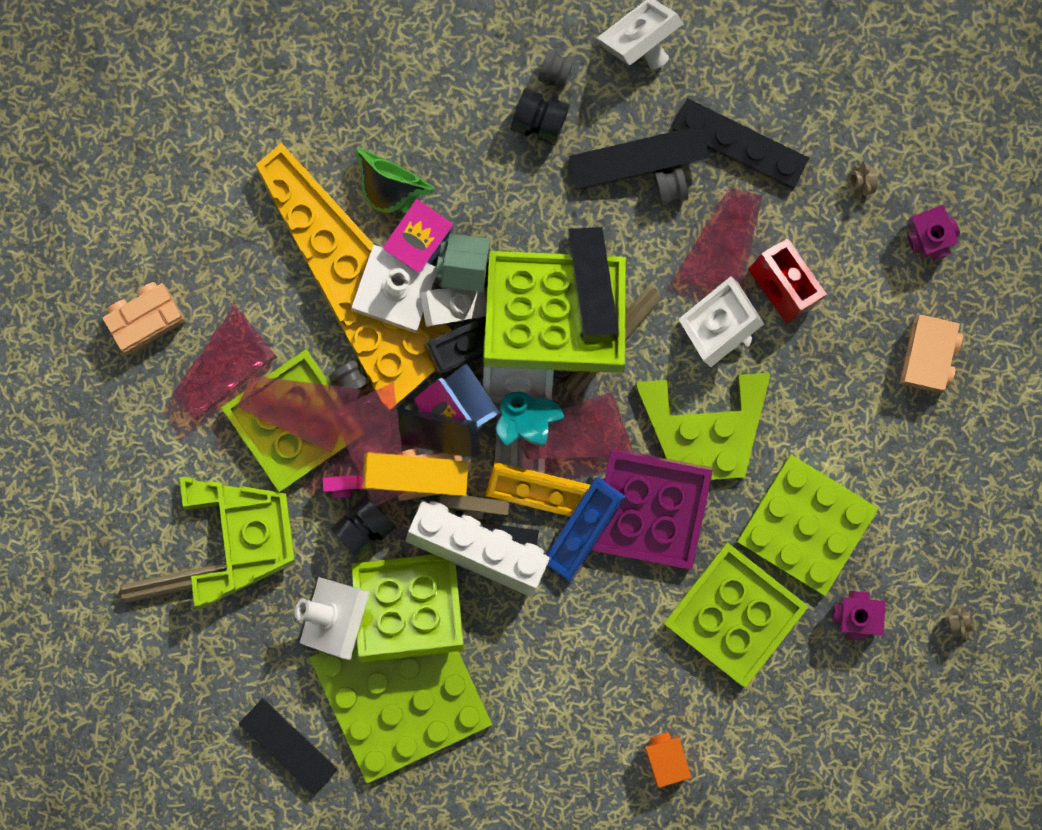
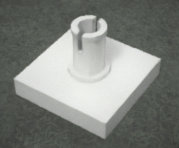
[597,0,683,70]
[351,245,437,334]
[679,276,764,367]
[483,367,554,407]
[295,577,370,660]

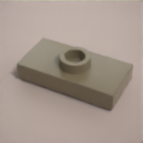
[440,495,509,520]

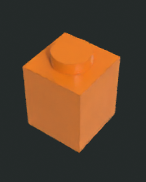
[644,732,692,788]

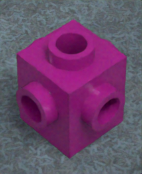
[906,204,960,261]
[832,591,886,641]

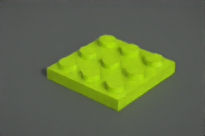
[221,349,365,493]
[736,454,879,596]
[663,542,809,688]
[352,554,464,663]

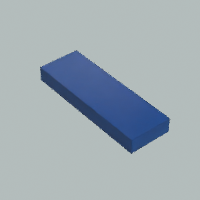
[546,477,626,582]

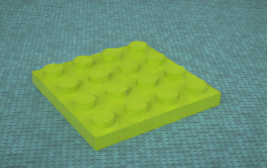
[484,251,626,373]
[309,638,493,784]

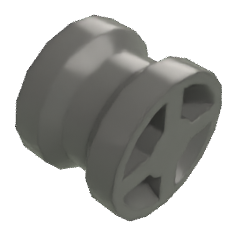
[538,49,575,90]
[654,167,689,206]
[328,359,371,400]

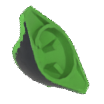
[355,148,436,213]

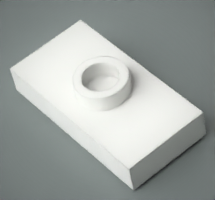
[420,288,487,327]

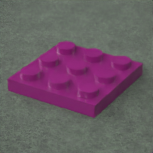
[592,448,713,570]

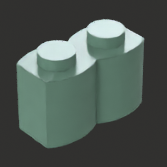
[436,233,490,292]

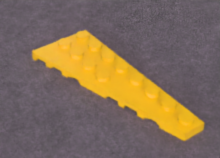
[255,143,452,412]

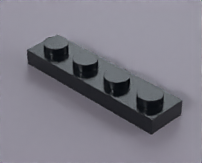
[672,98,809,190]

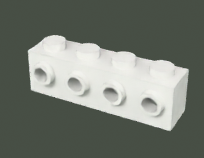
[405,501,550,597]

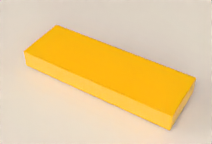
[362,453,468,496]
[485,462,590,517]

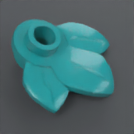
[496,392,564,446]

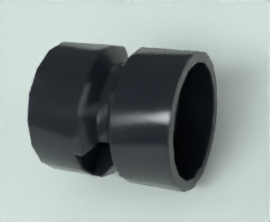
[510,88,570,146]
[330,495,396,561]

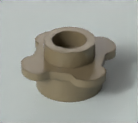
[849,162,878,199]
[949,604,974,640]

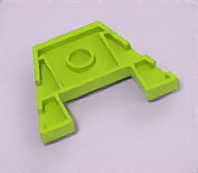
[636,373,770,480]
[179,477,295,610]

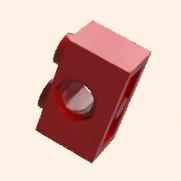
[748,238,827,325]

